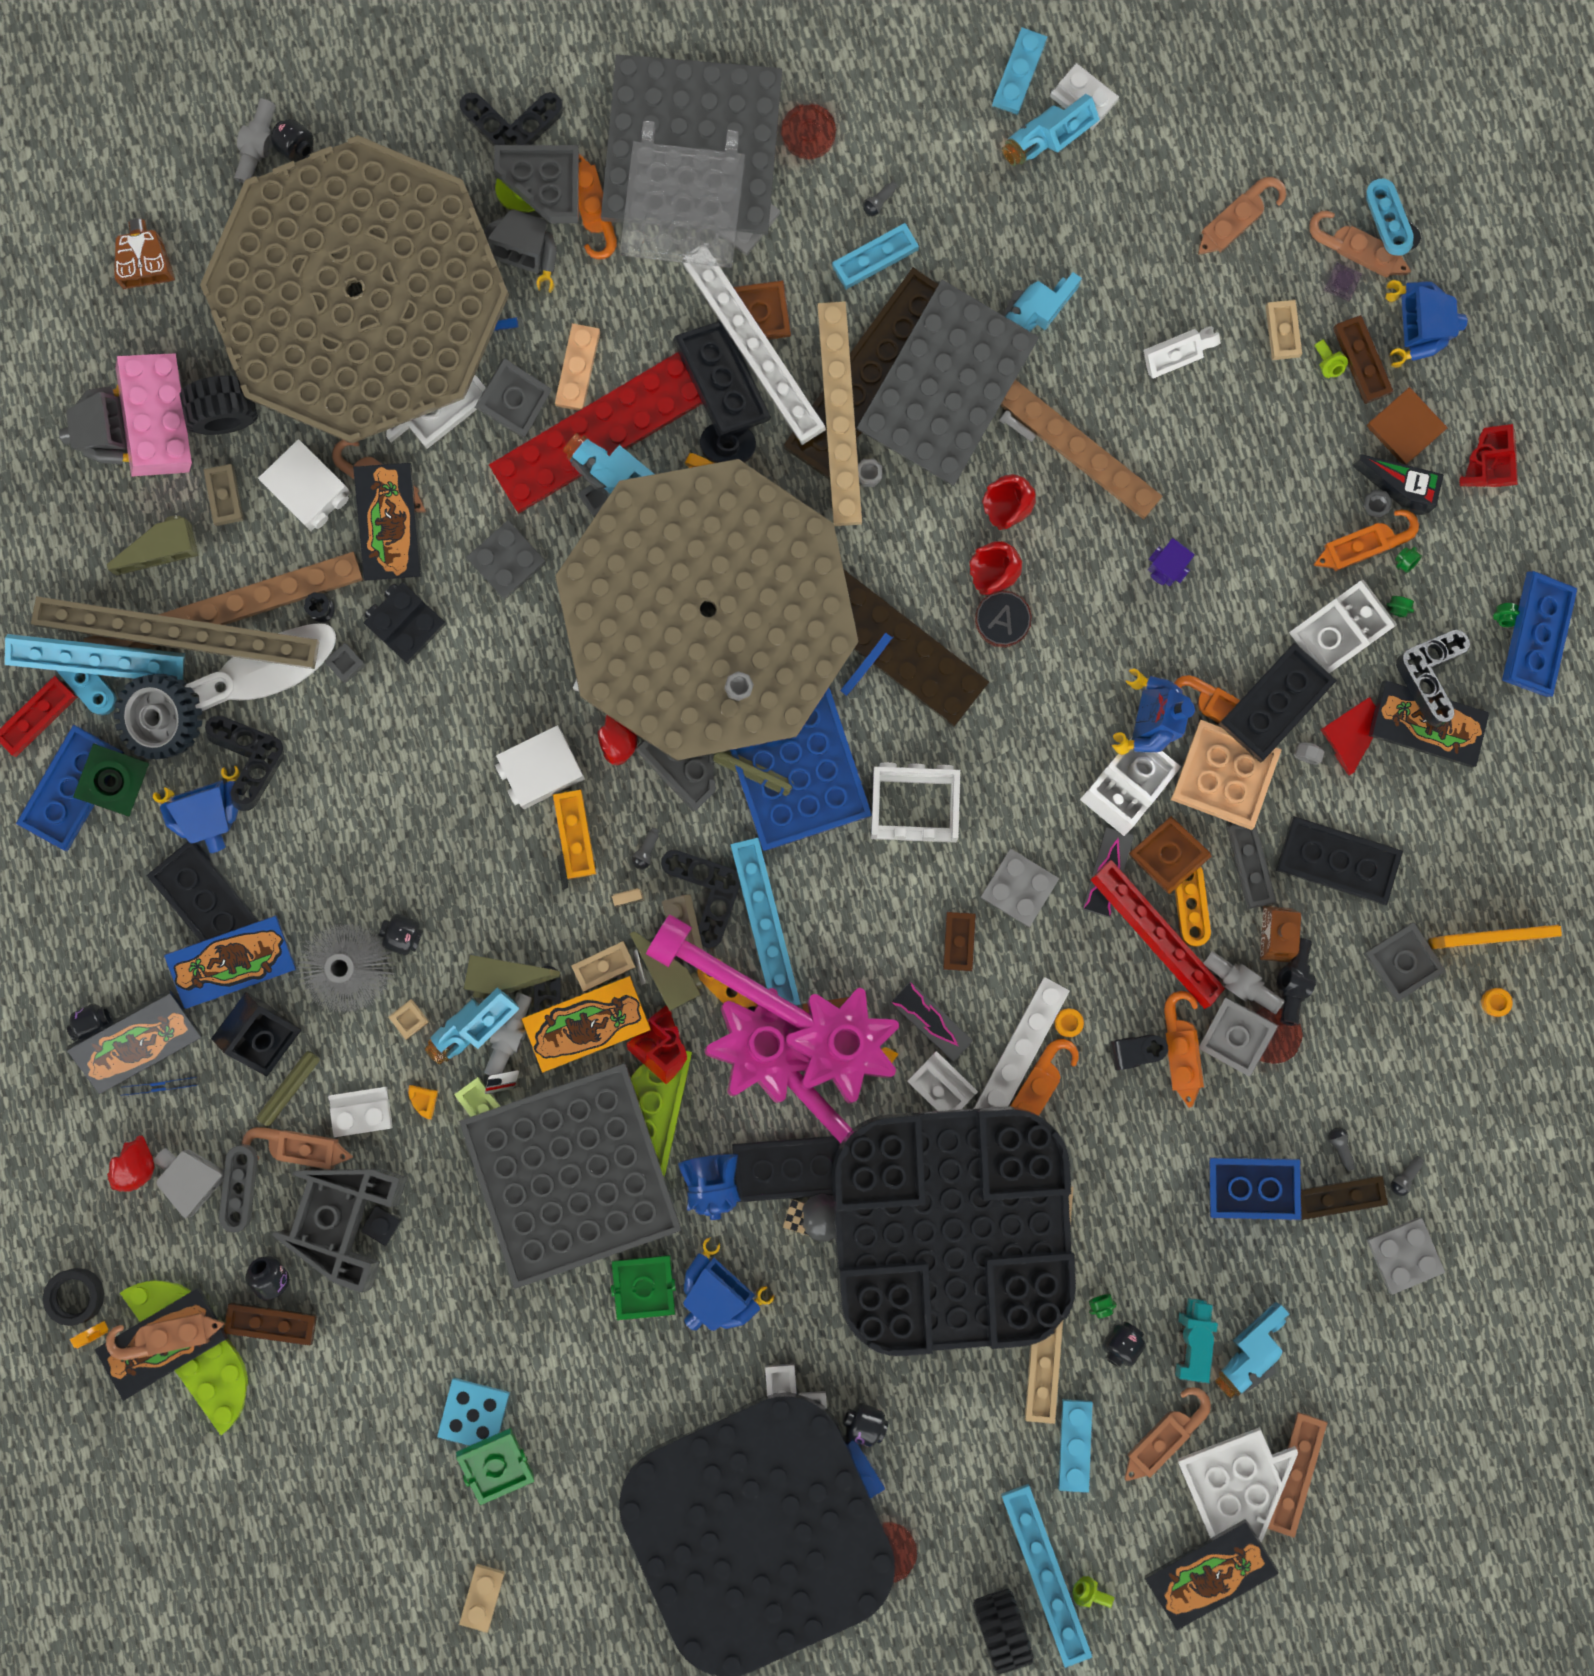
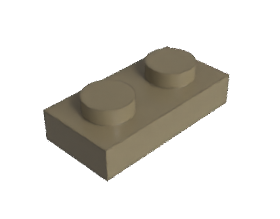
[203,464,244,526]
[662,894,703,957]

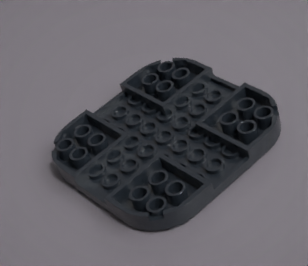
[832,1107,1076,1356]
[619,1392,895,1676]

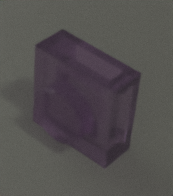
[1324,263,1362,301]

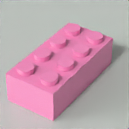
[116,353,192,476]

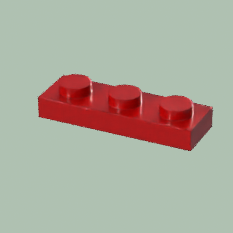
[0,676,78,757]

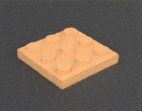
[1171,720,1281,830]

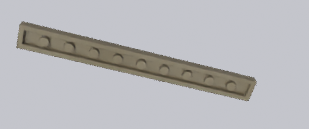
[31,596,320,669]

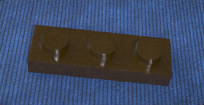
[1301,1175,1388,1220]

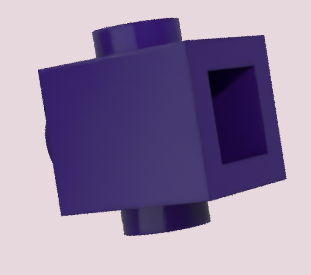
[1148,538,1195,587]

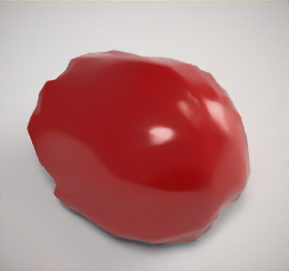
[982,474,1036,530]
[969,541,1023,595]
[597,715,639,765]
[107,1135,155,1192]

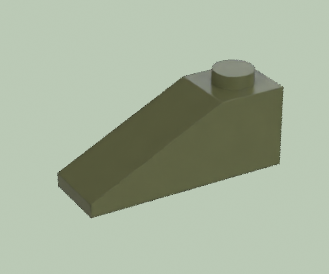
[107,516,199,576]
[630,931,703,1011]
[464,955,561,999]

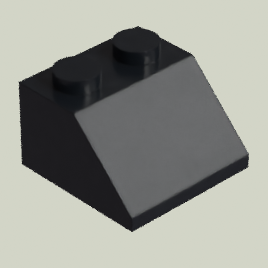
[211,992,301,1077]

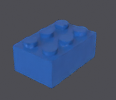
[1209,1157,1301,1220]

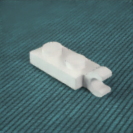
[1144,326,1221,378]

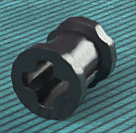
[304,592,335,622]

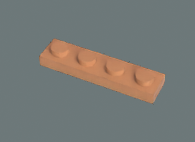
[1267,1412,1327,1538]

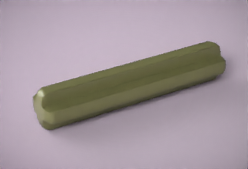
[713,750,794,796]
[256,1051,320,1126]

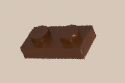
[943,912,976,972]

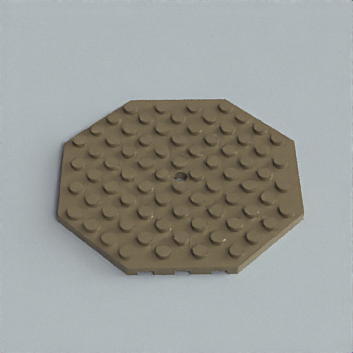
[200,135,509,444]
[555,459,859,761]

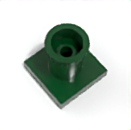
[73,743,150,817]

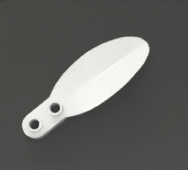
[185,624,336,711]

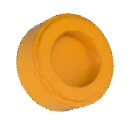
[1481,988,1513,1017]
[1054,1008,1084,1037]

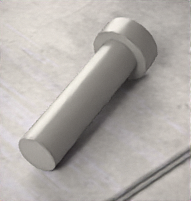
[999,410,1037,442]

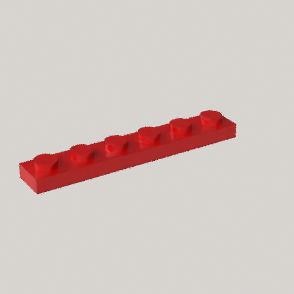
[1090,860,1225,1009]

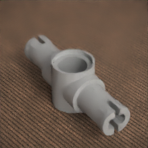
[234,98,276,183]
[1203,951,1285,1014]
[484,992,532,1076]

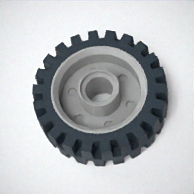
[114,674,202,759]

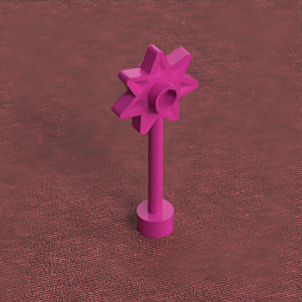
[646,914,899,1104]
[705,988,852,1143]

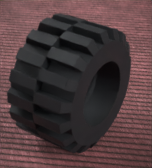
[179,375,258,435]
[973,1588,1034,1675]

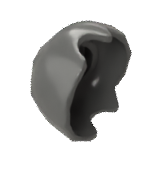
[802,1193,835,1242]

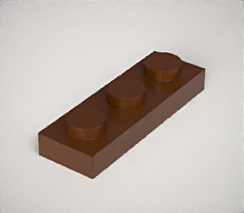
[1333,315,1394,404]
[224,1303,317,1346]

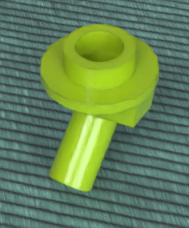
[1314,339,1348,378]
[1072,1576,1115,1608]

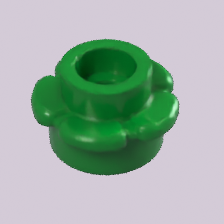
[1395,547,1422,573]
[1386,596,1415,618]
[1493,603,1520,627]
[1089,1294,1117,1318]

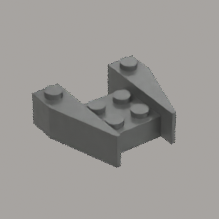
[273,1168,408,1293]

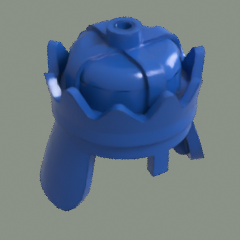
[678,1154,741,1220]

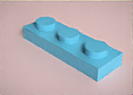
[992,27,1047,115]
[832,223,919,290]
[1058,1399,1093,1492]

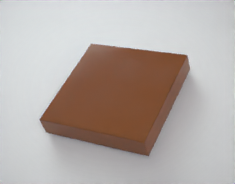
[733,280,791,340]
[1366,387,1448,465]
[1129,816,1212,894]

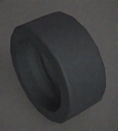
[42,1268,105,1326]

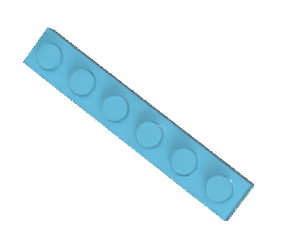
[5,634,185,680]
[730,838,801,1006]
[1001,1484,1092,1668]

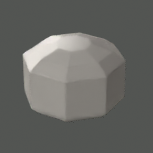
[858,459,882,487]
[724,671,754,701]
[1294,742,1324,765]

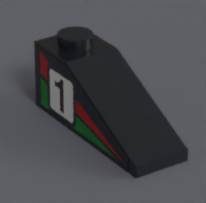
[1353,454,1444,515]

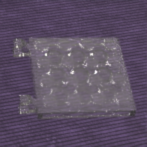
[620,121,745,268]

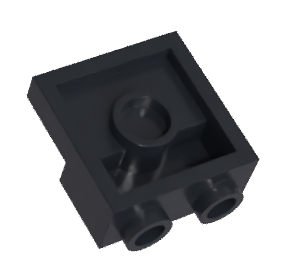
[363,582,447,664]

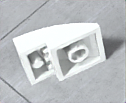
[1289,580,1397,673]
[1080,737,1181,836]

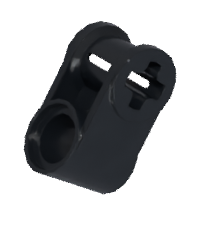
[1109,1035,1168,1071]

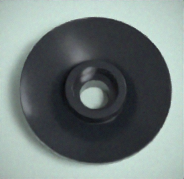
[700,424,756,463]

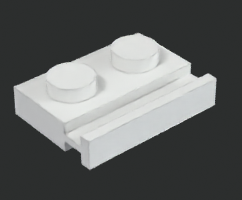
[1050,63,1119,130]
[907,1051,978,1111]
[328,1087,393,1137]

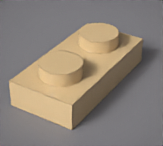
[1265,300,1302,360]
[571,941,636,992]
[459,1564,505,1633]

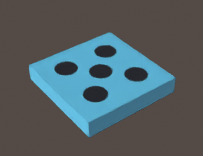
[437,1378,510,1446]

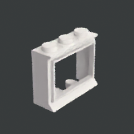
[871,762,960,842]

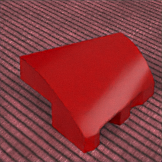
[1459,424,1518,487]
[1320,697,1376,776]
[627,1005,687,1085]

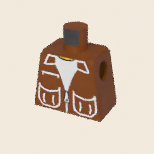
[114,219,175,289]
[1260,906,1301,962]

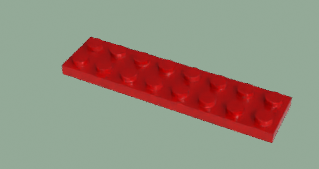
[489,352,703,514]

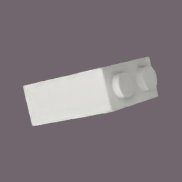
[258,439,351,531]
[495,725,585,809]

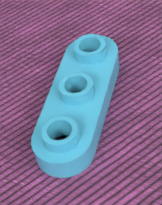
[1366,179,1413,256]
[56,670,117,715]

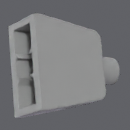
[153,1148,224,1218]

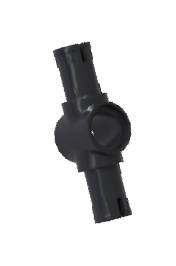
[1276,938,1316,1026]

